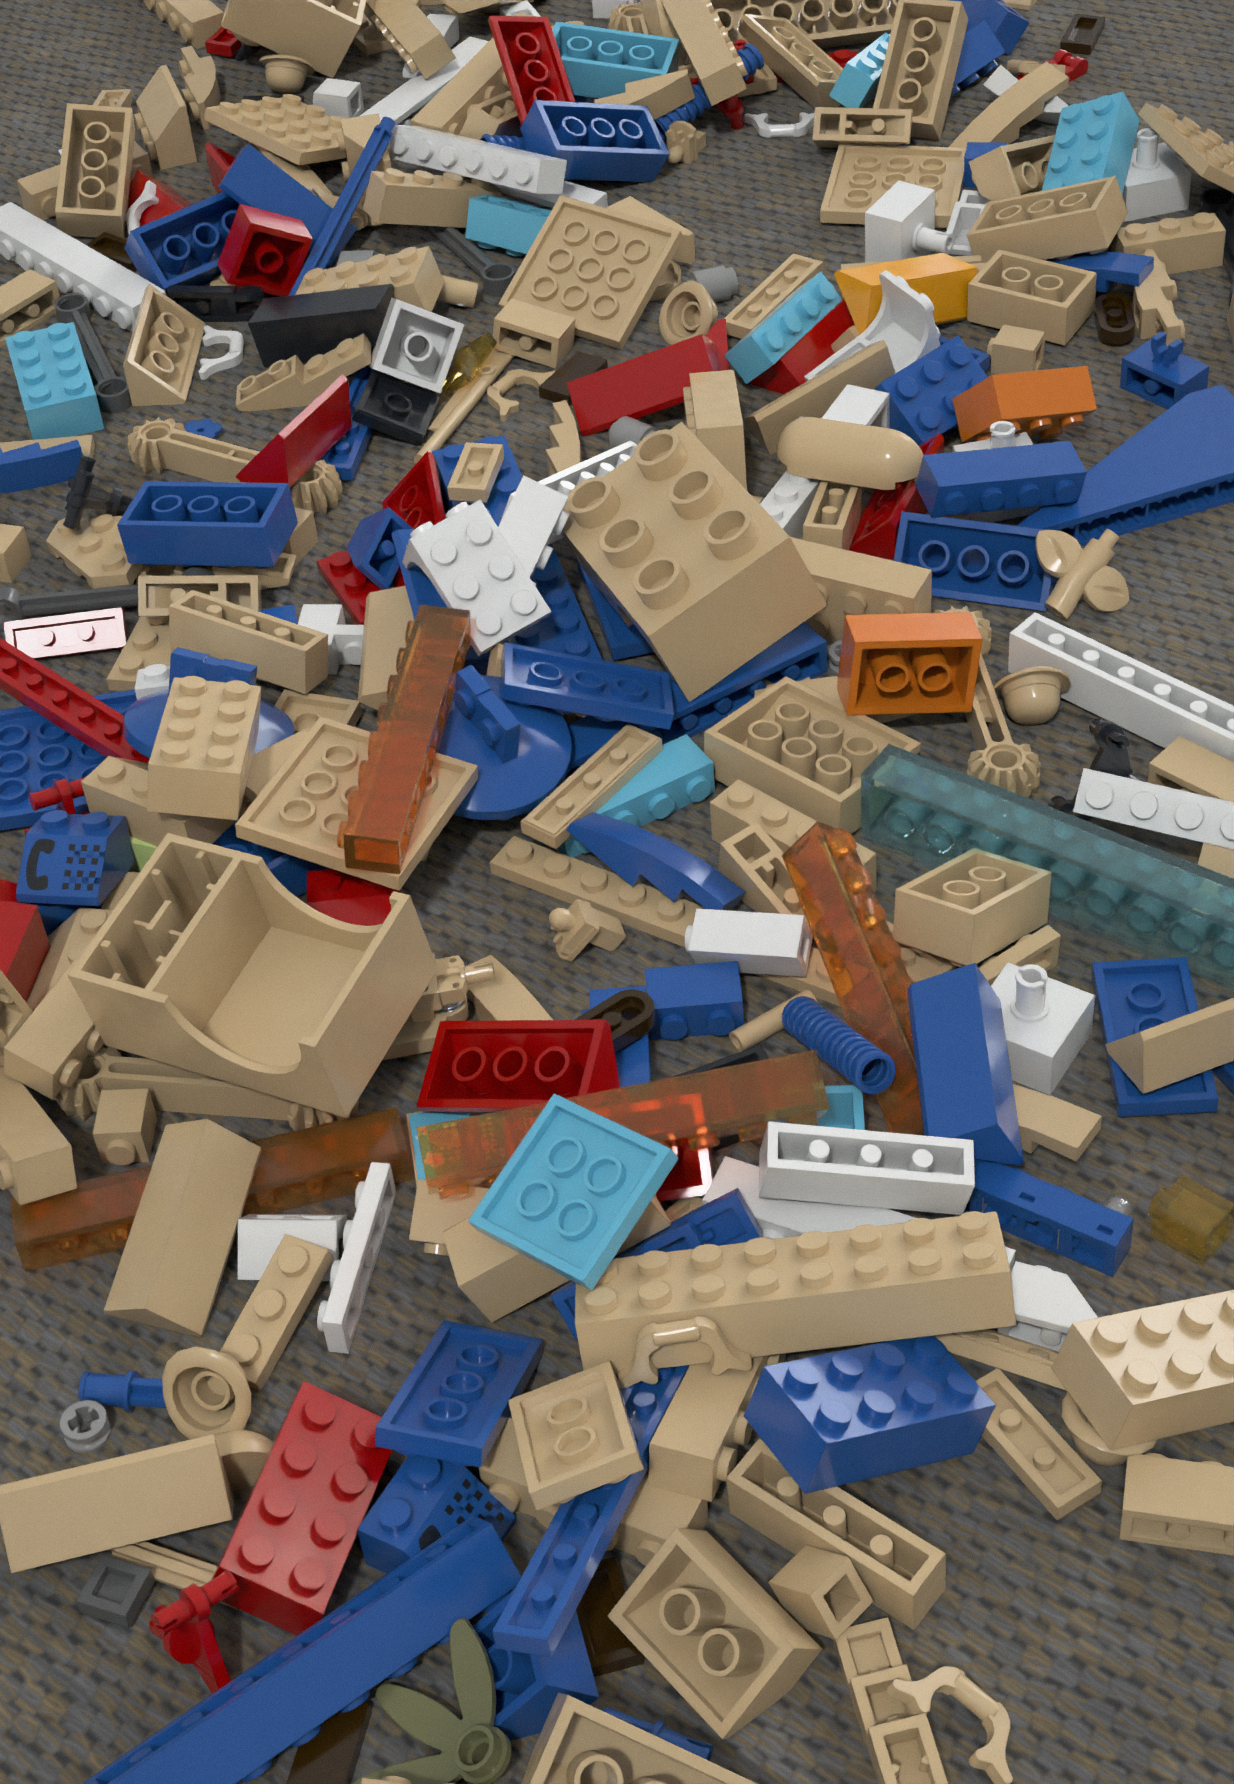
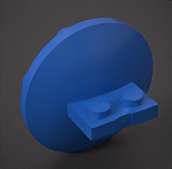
[123,647,294,759]
[399,665,572,821]

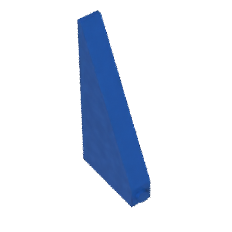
[1017,384,1234,546]

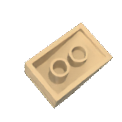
[336,113,391,195]

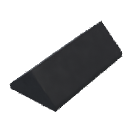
[248,284,394,368]

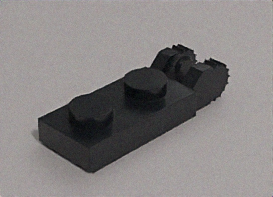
[167,285,264,322]

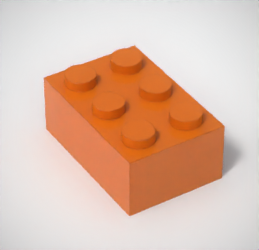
[952,366,1097,443]
[837,612,983,715]

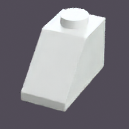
[998,1261,1098,1352]

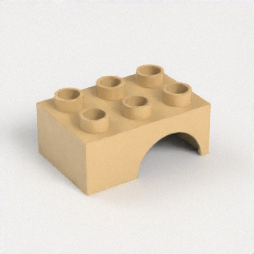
[221,0,366,78]
[561,422,827,702]
[67,833,438,1118]

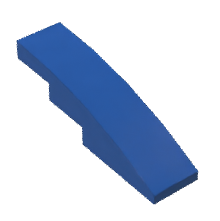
[1046,252,1154,293]
[0,440,83,494]
[566,812,746,910]
[551,1188,763,1340]

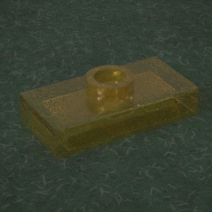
[442,332,497,395]

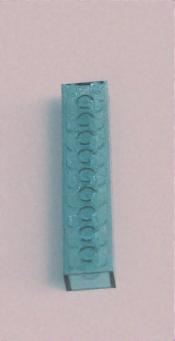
[861,744,1234,991]

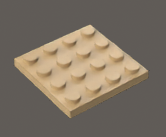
[204,94,346,165]
[1138,103,1234,193]
[820,143,966,229]
[498,195,683,350]
[235,716,478,891]

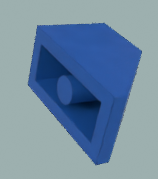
[346,507,413,590]

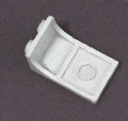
[804,270,941,382]
[402,500,551,656]

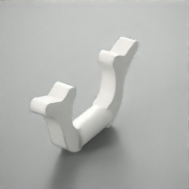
[744,112,815,138]
[125,180,159,235]
[198,325,245,380]

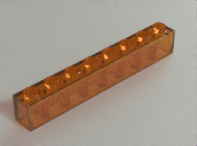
[337,605,471,875]
[782,821,924,1136]
[416,1050,829,1200]
[10,1107,414,1272]

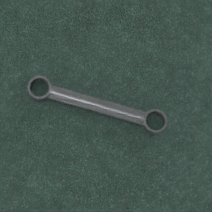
[414,225,516,297]
[54,293,132,413]
[0,567,215,632]

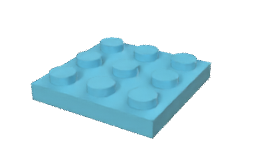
[468,1094,679,1291]

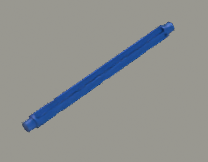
[288,117,396,296]

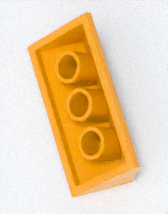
[834,253,978,334]

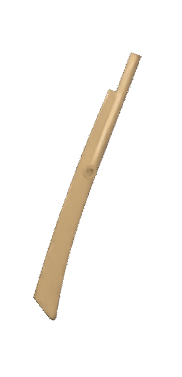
[414,349,515,464]

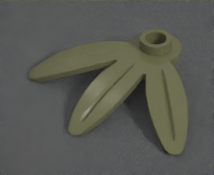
[353,1618,511,1784]

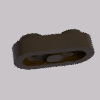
[1094,293,1135,345]
[575,989,656,1053]

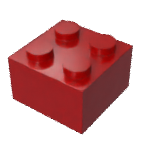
[217,204,313,297]

